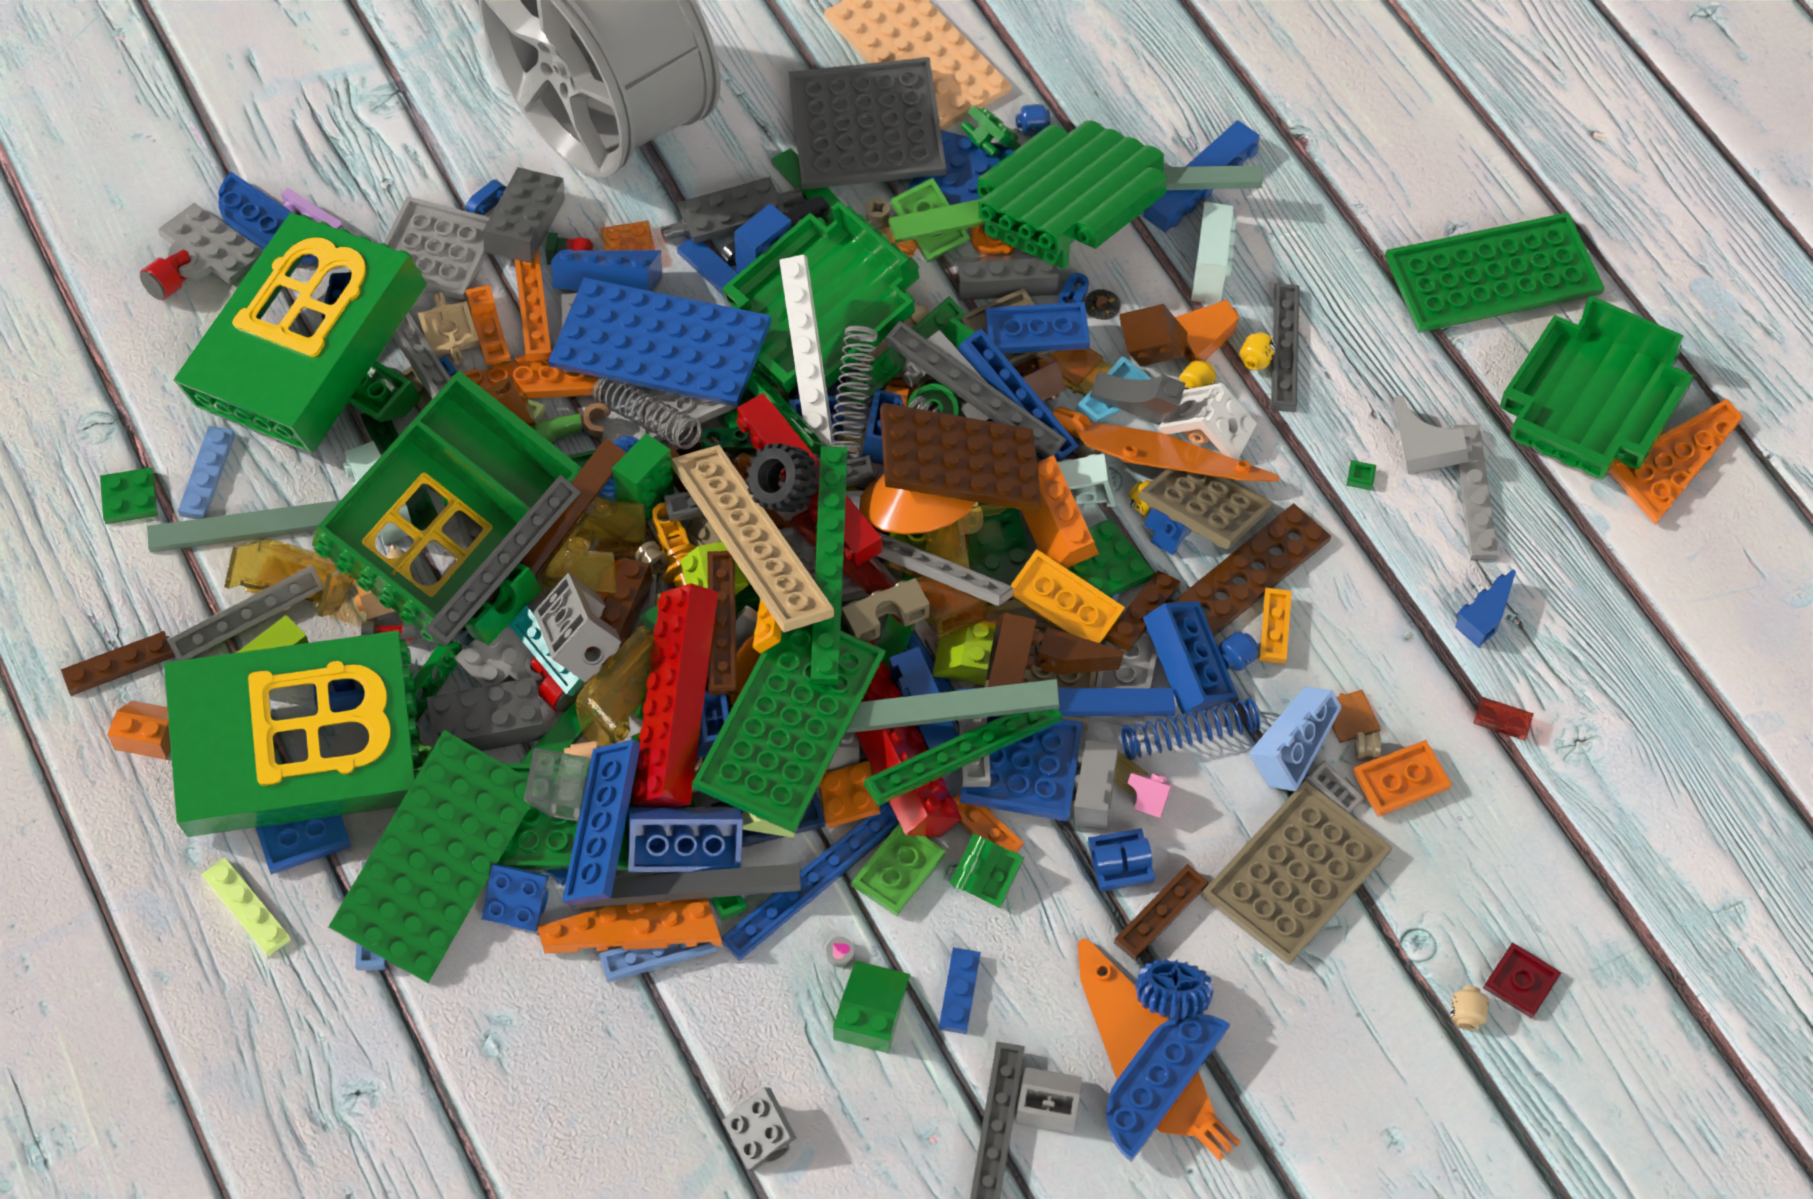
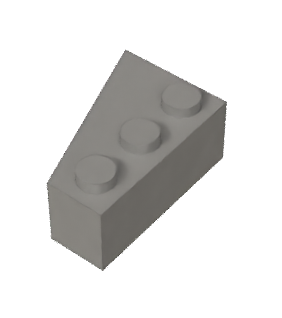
[1070,740,1119,830]

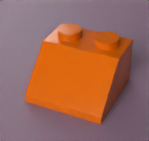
[107,700,171,760]

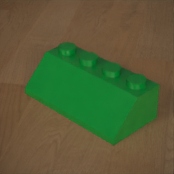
[348,361,422,422]

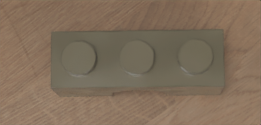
[842,578,930,642]

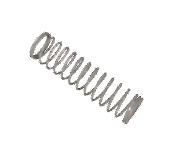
[829,326,878,459]
[593,378,701,450]

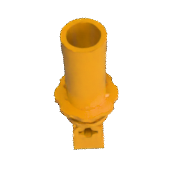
[653,503,696,588]

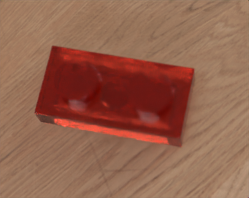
[1473,697,1534,741]

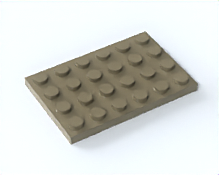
[1201,781,1393,965]

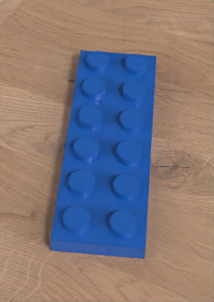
[562,740,641,906]

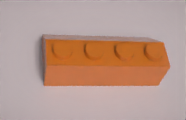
[1021,455,1099,569]

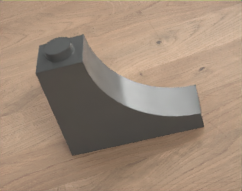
[1090,371,1186,424]

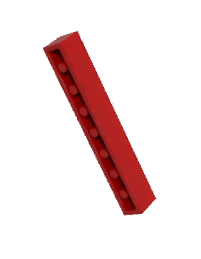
[736,393,882,567]

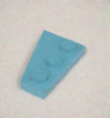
[1076,356,1152,423]

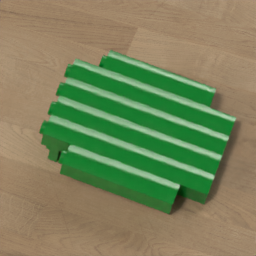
[978,120,1167,270]
[722,201,920,394]
[1500,295,1694,479]

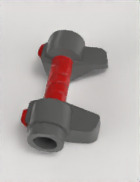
[361,617,423,645]

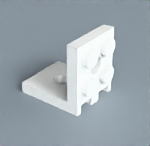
[1158,383,1257,460]

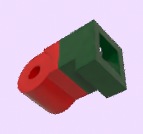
[545,232,594,265]

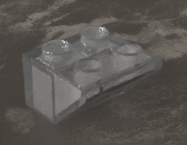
[524,748,590,821]

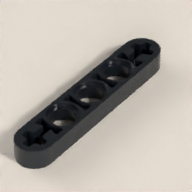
[721,196,830,266]

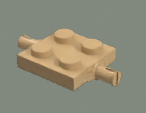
[418,292,480,365]

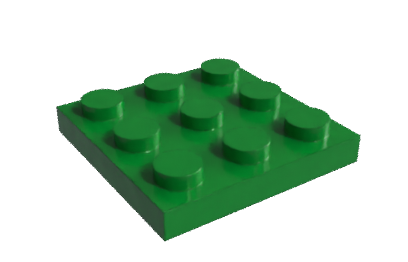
[1067,518,1154,598]

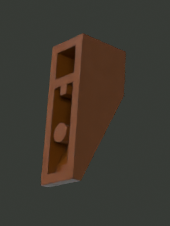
[1035,627,1124,675]

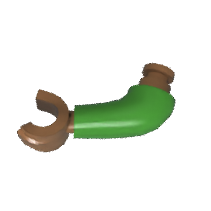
[532,403,611,444]

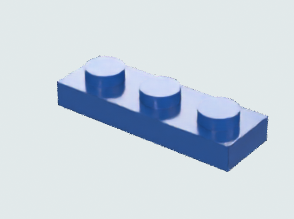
[939,947,981,1035]

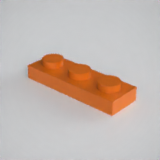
[953,792,1024,853]

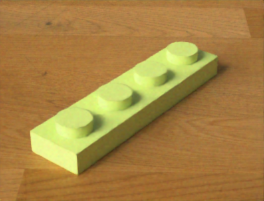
[202,857,291,957]

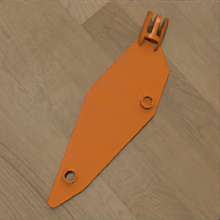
[1052,406,1280,482]
[1078,939,1241,1162]

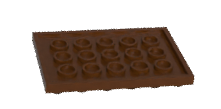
[880,403,1042,512]

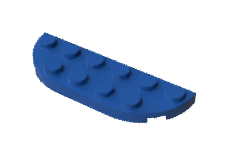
[218,172,319,264]
[1106,1014,1230,1162]

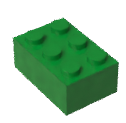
[612,433,674,526]

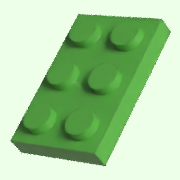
[890,178,970,263]
[852,823,946,917]

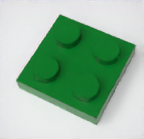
[100,467,158,524]

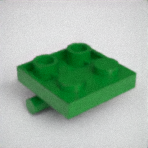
[961,105,1022,158]
[949,833,1025,908]

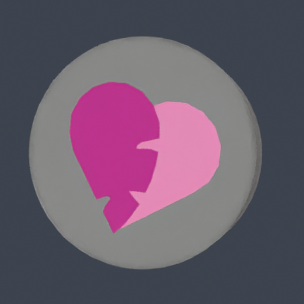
[826,937,854,967]

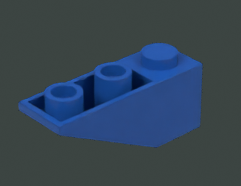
[1455,569,1516,648]

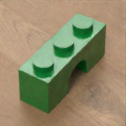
[464,563,543,645]

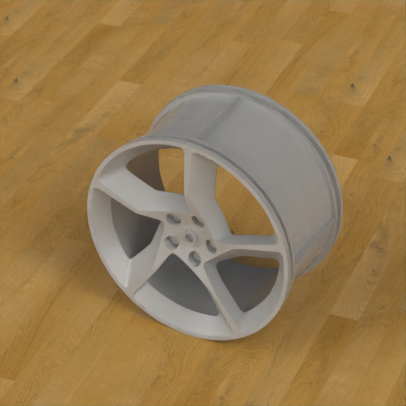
[479,0,720,178]

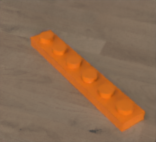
[514,250,551,361]

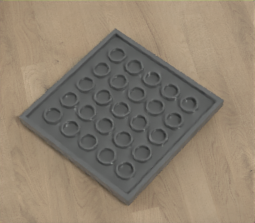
[788,57,946,190]

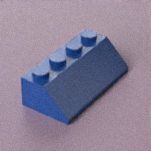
[1143,601,1238,714]
[627,807,743,872]

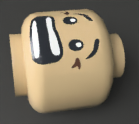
[1450,986,1489,1030]

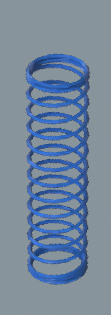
[1121,698,1260,761]

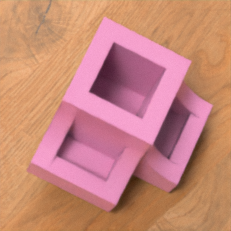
[1128,771,1173,818]

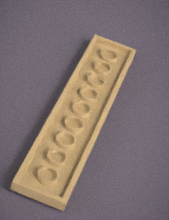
[671,445,834,632]

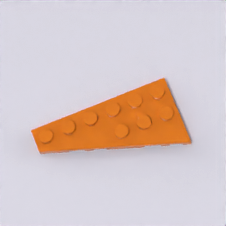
[449,346,600,399]
[1609,399,1743,525]
[537,898,722,953]

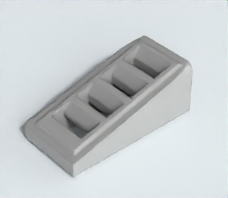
[1302,760,1364,814]

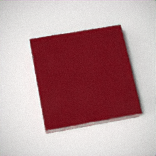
[1483,942,1562,1019]

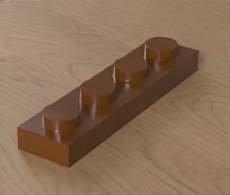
[1106,570,1181,652]
[60,631,175,696]
[1114,864,1209,961]

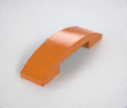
[465,285,511,366]

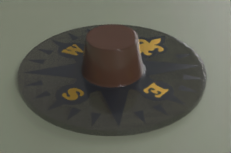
[1084,289,1121,320]

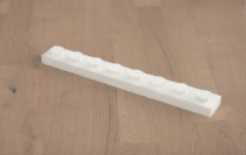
[780,255,835,461]

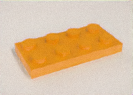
[1011,549,1125,644]

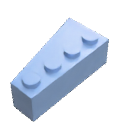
[1248,687,1342,791]

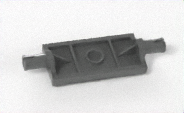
[660,177,804,244]

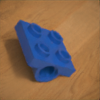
[1087,828,1155,892]
[482,864,549,932]

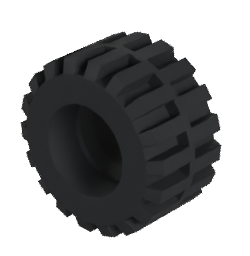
[746,443,819,513]

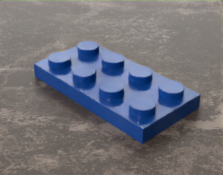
[985,302,1090,354]

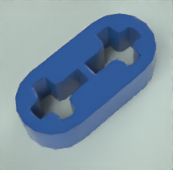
[466,179,506,216]
[1058,273,1089,304]

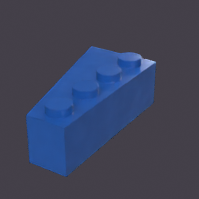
[551,249,662,291]
[889,647,959,750]

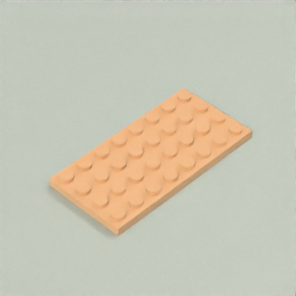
[824,0,1011,130]

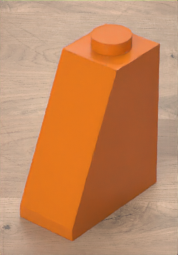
[1175,300,1239,363]

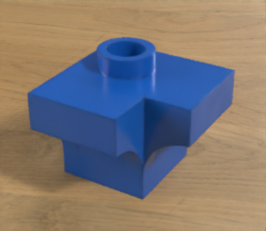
[1144,508,1191,555]

